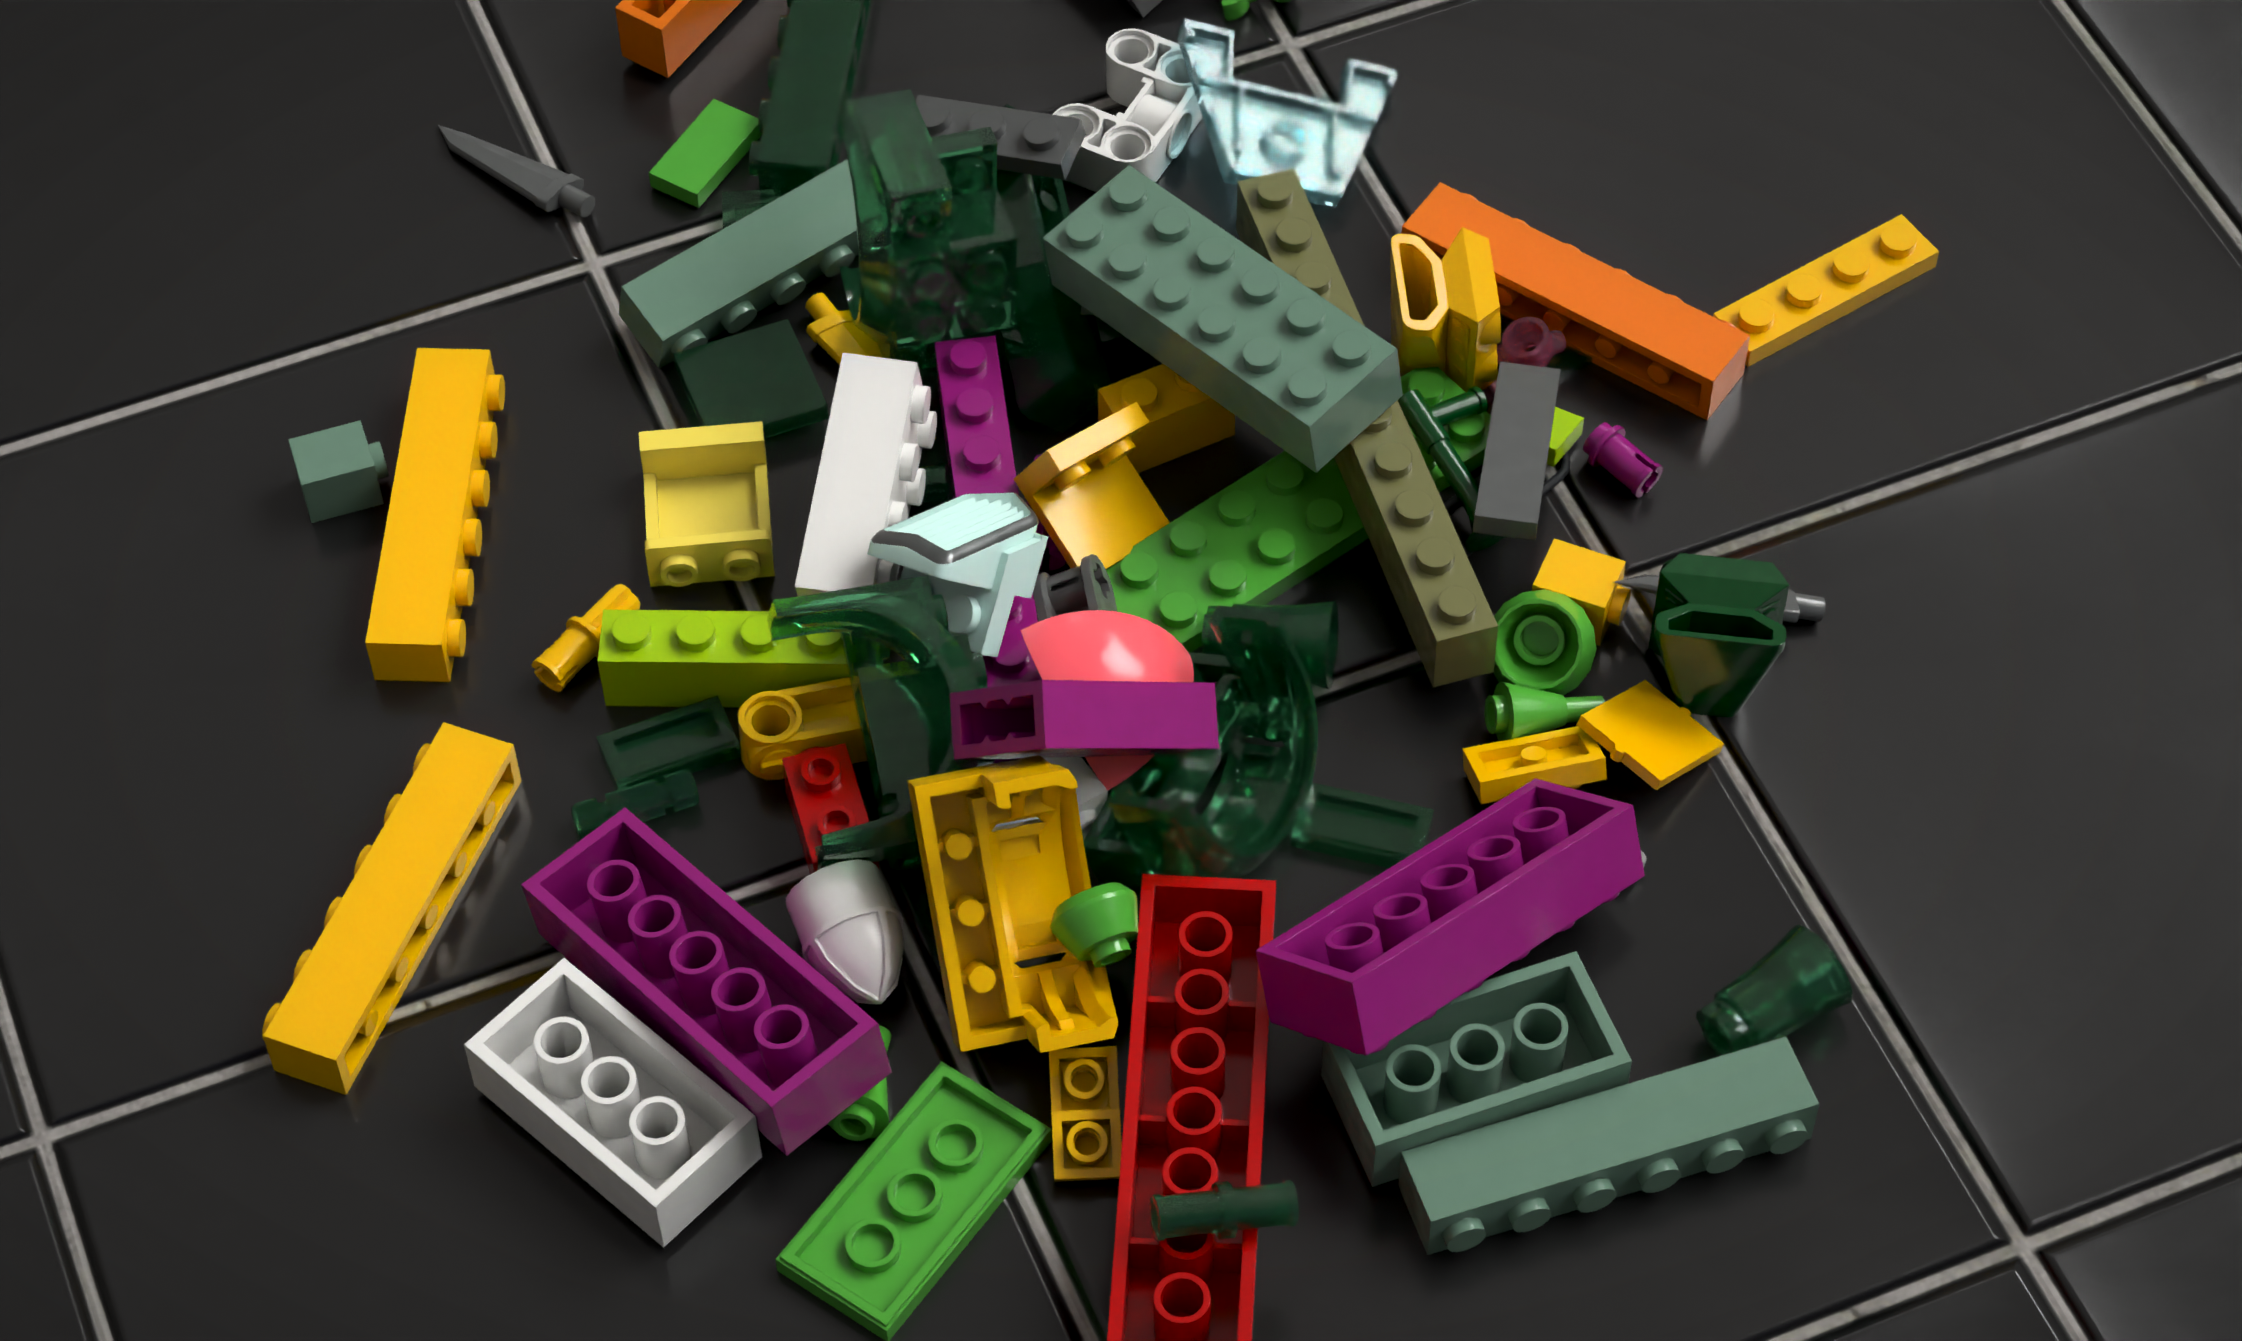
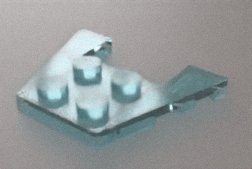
[1177,19,1398,208]

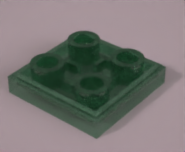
[673,319,829,439]

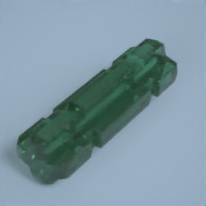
[571,769,699,839]

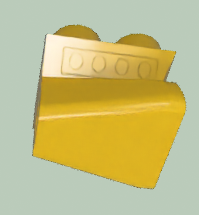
[1390,227,1501,392]

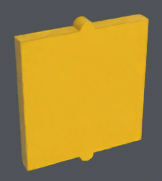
[1576,680,1724,790]

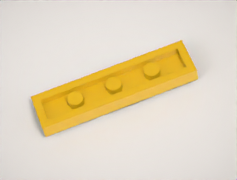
[1713,214,1939,367]

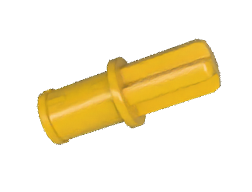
[531,584,641,692]

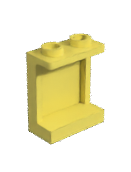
[639,421,775,587]

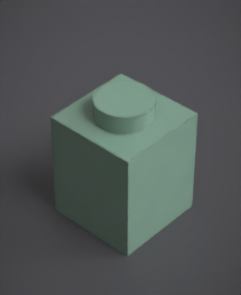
[288,420,389,523]

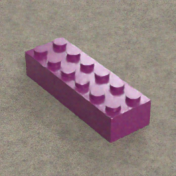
[1255,778,1645,1056]
[521,807,892,1156]

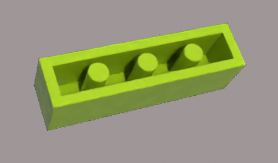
[598,610,863,707]

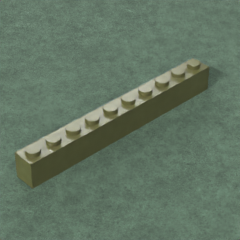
[1236,168,1498,687]

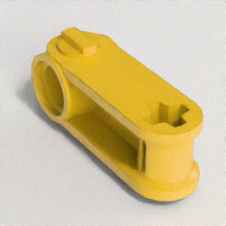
[737,669,933,780]

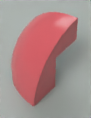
[1020,610,1194,791]

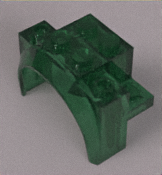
[839,89,1017,370]
[767,575,994,872]

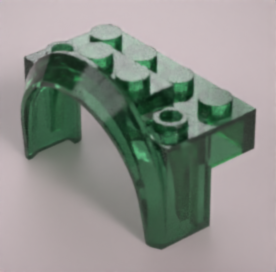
[1084,605,1318,887]

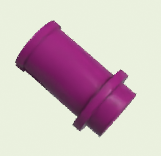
[1583,422,1663,498]

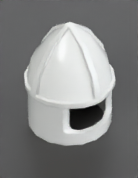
[786,859,904,1004]

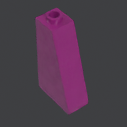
[950,680,1219,760]

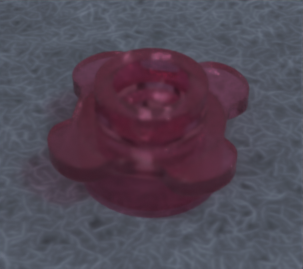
[1497,317,1567,367]

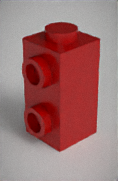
[782,743,880,874]

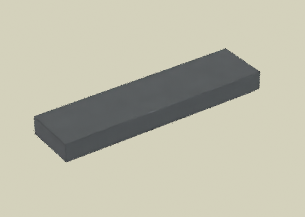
[1473,361,1561,540]

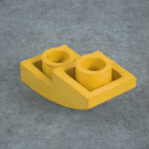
[1049,1046,1122,1182]

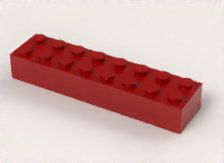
[1107,874,1276,1341]

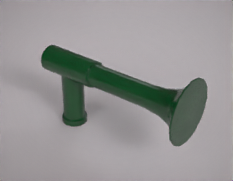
[1398,386,1505,551]

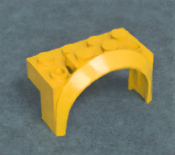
[907,755,1118,1053]

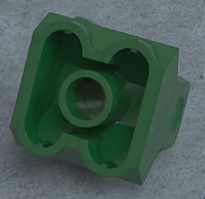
[1648,553,1790,718]

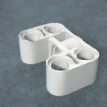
[1053,28,1208,192]

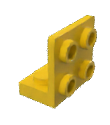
[1013,402,1170,569]

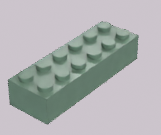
[1042,165,1403,473]

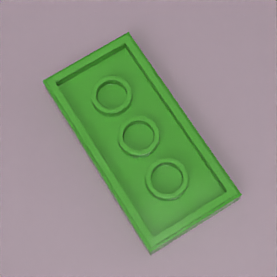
[775,1061,1052,1341]

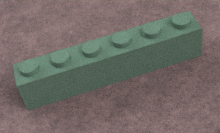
[619,129,956,369]
[1398,1037,1819,1255]

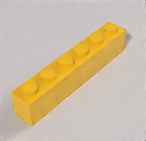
[365,348,505,682]
[262,722,521,1095]

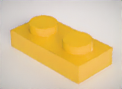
[1462,726,1607,804]

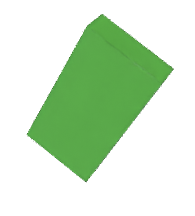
[649,98,763,208]

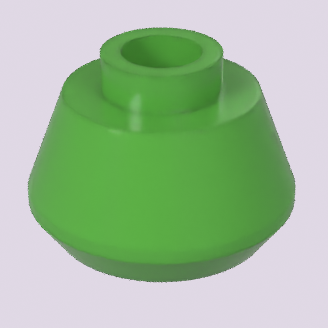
[1050,882,1138,968]

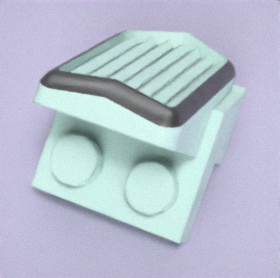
[867,493,1048,658]

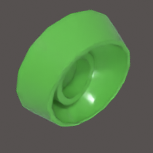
[1493,589,1597,695]

